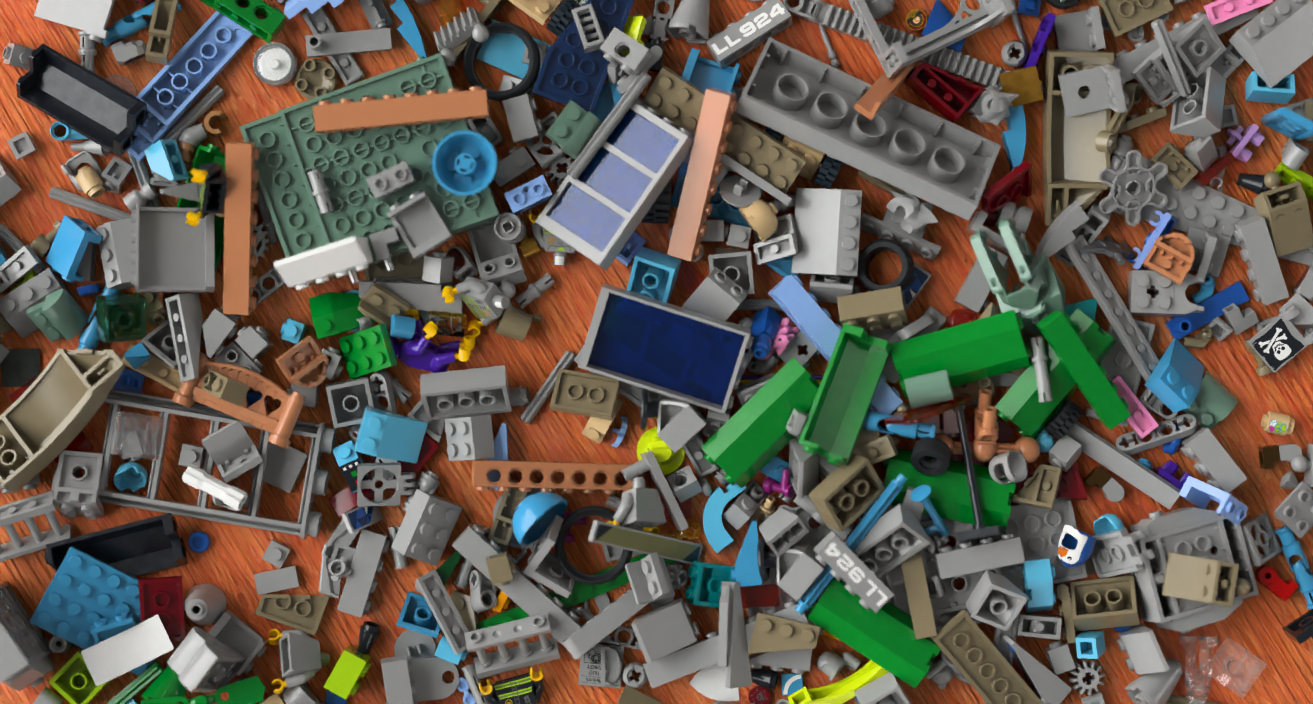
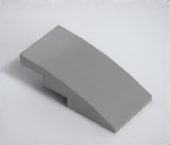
[1131,17,1226,104]

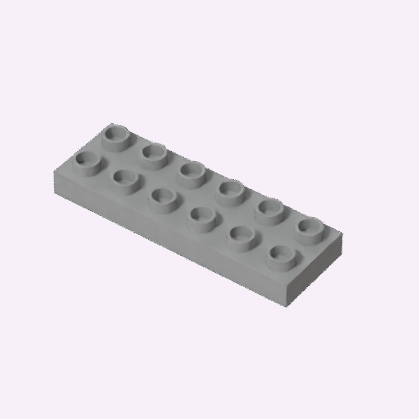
[735,37,1001,221]

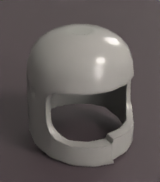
[988,450,1028,484]

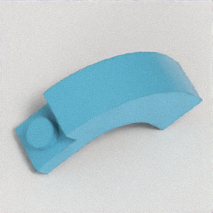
[702,483,747,553]

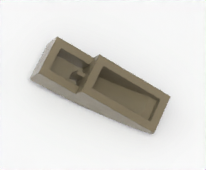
[145,0,178,65]

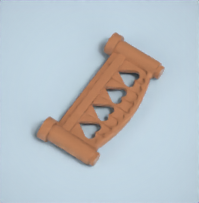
[172,352,305,449]

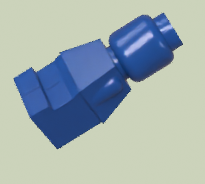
[751,306,782,359]

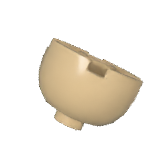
[739,199,778,242]

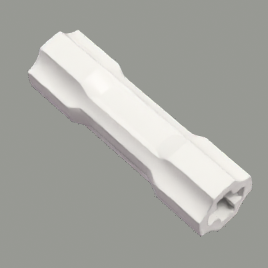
[182,464,247,510]

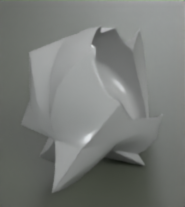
[965,84,1019,125]
[886,190,939,234]

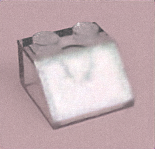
[1203,637,1267,699]

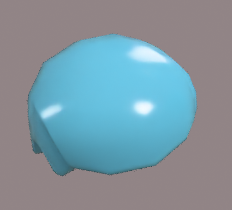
[113,462,149,493]
[1093,513,1125,535]

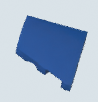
[921,0,966,52]

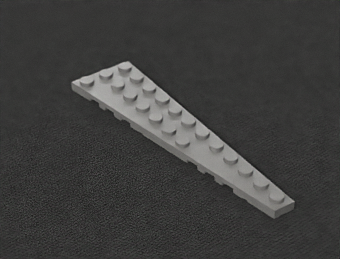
[1112,156,1313,266]

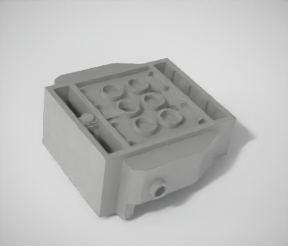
[1130,507,1259,634]
[0,582,55,691]

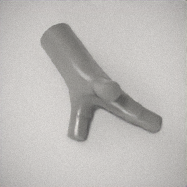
[568,600,594,621]

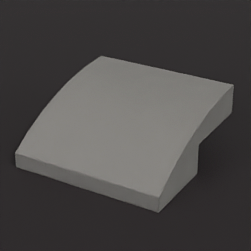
[752,214,798,265]

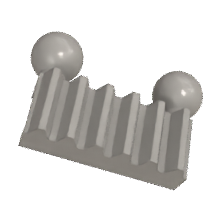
[433,7,489,67]

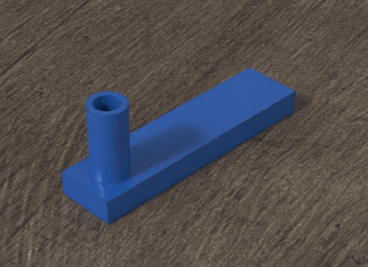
[1164,281,1250,340]

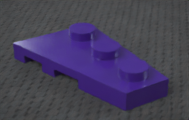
[1023,13,1056,70]

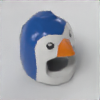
[1058,525,1096,567]

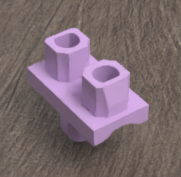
[1226,124,1265,163]

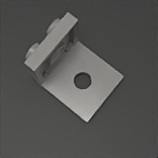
[1058,64,1129,118]
[52,450,105,520]
[523,515,579,598]

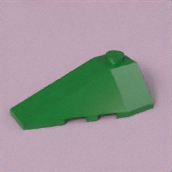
[309,293,377,339]

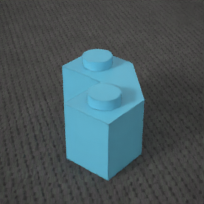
[1022,559,1056,613]

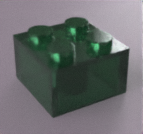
[96,292,146,343]

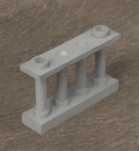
[0,490,72,562]
[464,612,560,679]

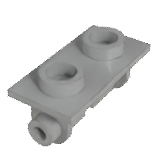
[358,0,393,29]

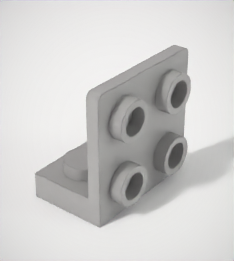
[1054,6,1106,51]

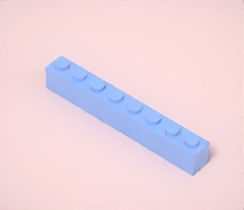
[768,275,903,419]

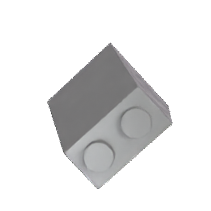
[631,598,700,664]

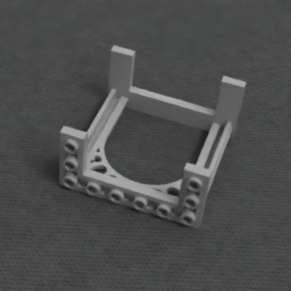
[848,0,1015,79]

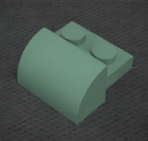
[545,100,602,160]
[26,288,89,342]
[904,370,954,409]
[1183,371,1238,430]

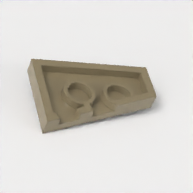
[255,594,330,636]

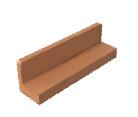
[854,61,919,120]

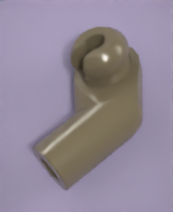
[1183,327,1213,348]

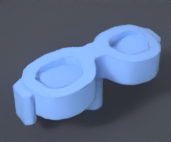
[611,416,628,448]
[457,677,476,704]

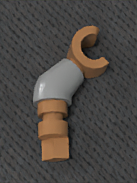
[179,111,226,170]

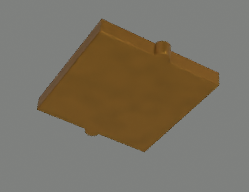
[999,65,1044,108]

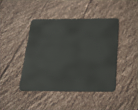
[1,349,40,387]

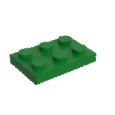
[338,323,397,379]

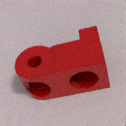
[1255,565,1299,602]

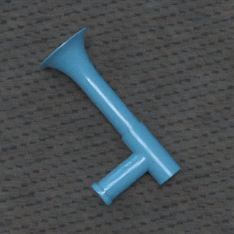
[910,485,949,536]

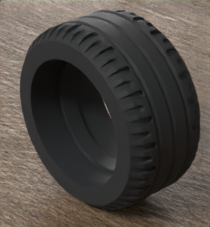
[857,239,914,291]

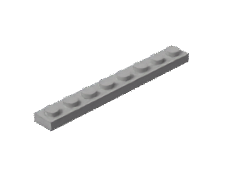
[1064,235,1159,381]

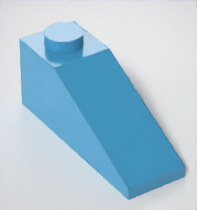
[731,520,762,587]

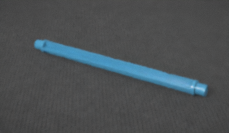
[795,474,907,615]

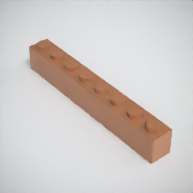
[313,86,490,134]
[667,87,737,262]
[223,141,259,315]

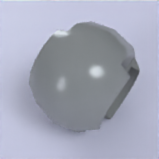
[1001,40,1028,67]
[622,662,648,689]

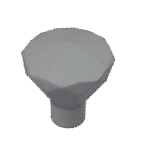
[1279,470,1300,489]

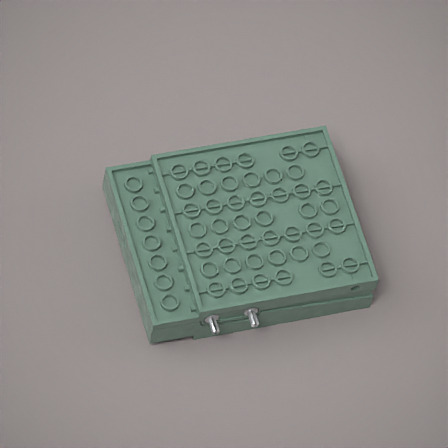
[239,53,501,290]

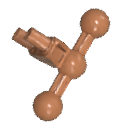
[932,388,1040,463]

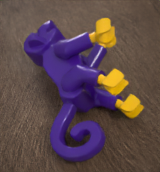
[390,308,475,373]

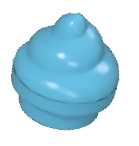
[1035,430,1056,452]

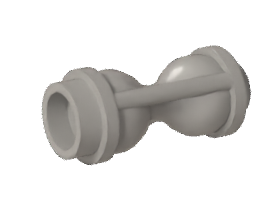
[403,470,441,512]

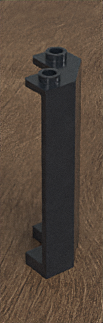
[16,44,147,157]
[44,513,188,577]

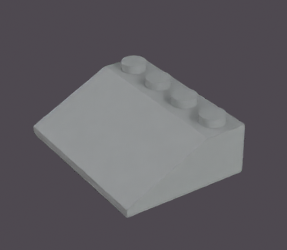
[1229,0,1313,89]
[791,188,862,277]

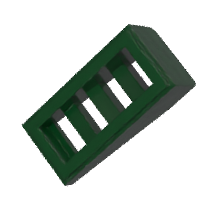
[436,551,463,585]

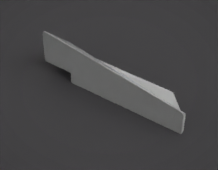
[359,277,463,318]
[718,581,752,688]

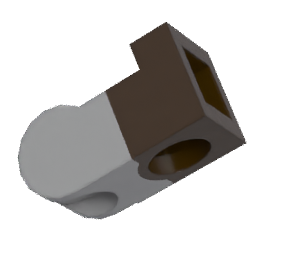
[1258,443,1302,469]
[1083,465,1125,502]

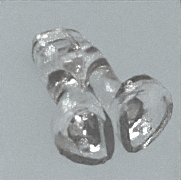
[1179,635,1219,704]

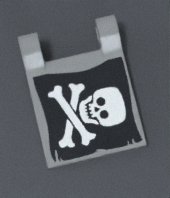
[1248,303,1313,373]

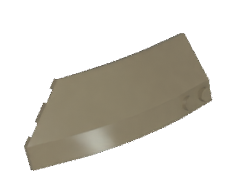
[1042,49,1114,226]
[0,349,126,493]

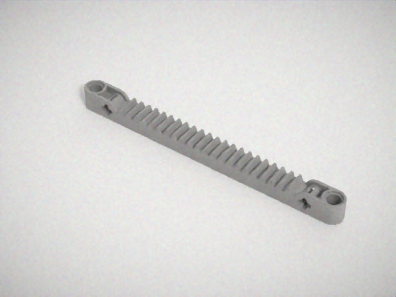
[782,0,1044,103]

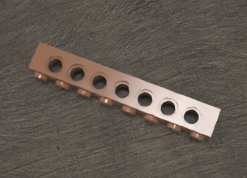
[471,459,644,494]

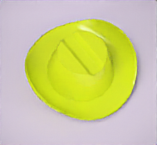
[637,427,685,475]

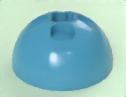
[432,131,497,196]
[512,492,568,546]

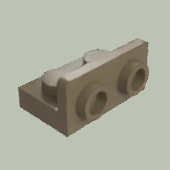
[1149,142,1199,191]
[358,281,410,330]

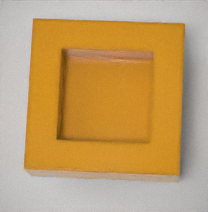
[492,590,511,613]

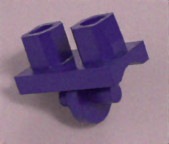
[1154,460,1194,490]

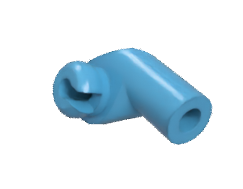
[1191,275,1215,304]

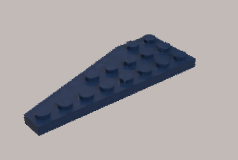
[532,0,634,113]

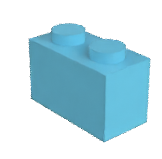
[1245,71,1295,104]

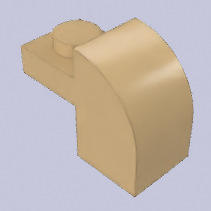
[581,399,623,444]

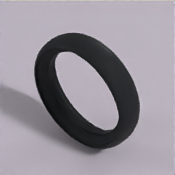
[463,22,541,101]
[554,506,633,585]

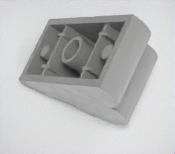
[167,626,247,693]

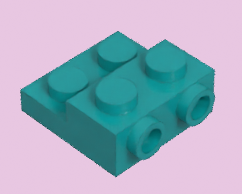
[685,561,735,608]

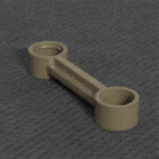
[1095,81,1143,153]

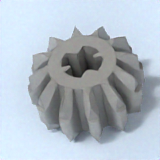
[545,154,574,187]
[1069,659,1105,696]

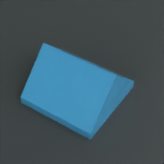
[396,592,441,638]

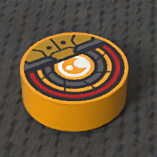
[905,9,927,31]

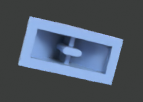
[616,231,647,267]

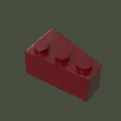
[905,62,984,123]

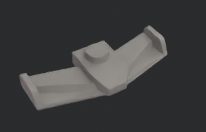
[319,519,360,599]

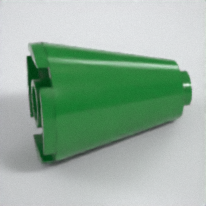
[141,665,188,704]

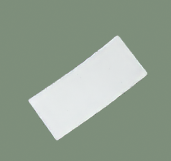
[81,615,174,686]

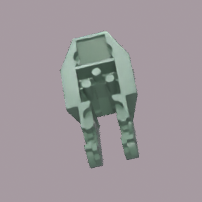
[970,218,1066,336]

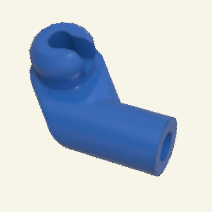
[1163,425,1183,455]

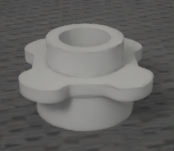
[328,557,351,582]

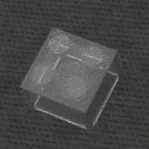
[111,412,165,460]

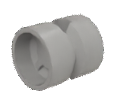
[995,201,1033,234]
[494,213,526,244]

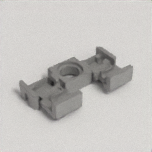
[635,0,675,42]

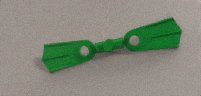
[141,676,266,704]

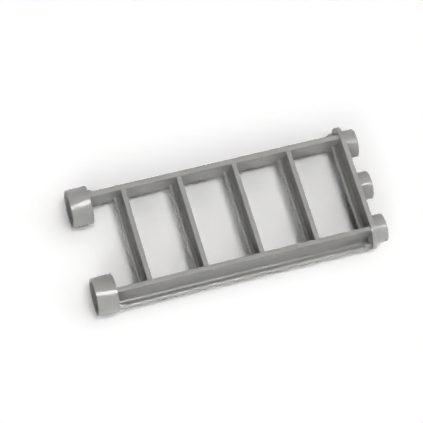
[52,389,336,540]

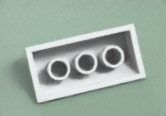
[274,237,374,290]

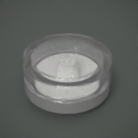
[253,42,298,86]

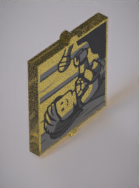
[426,311,468,337]

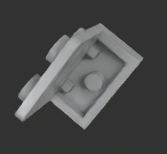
[202,420,263,483]

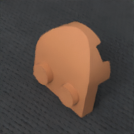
[1143,232,1195,286]
[275,336,329,388]

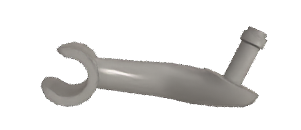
[1210,144,1227,192]

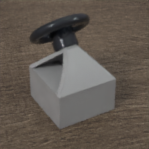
[640,388,707,453]
[757,538,826,601]

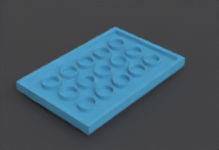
[29,546,184,676]

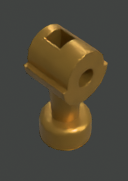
[520,217,541,259]

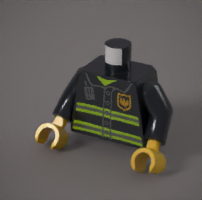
[185,162,227,227]
[478,666,544,704]

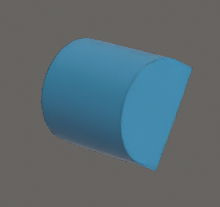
[389,314,416,340]

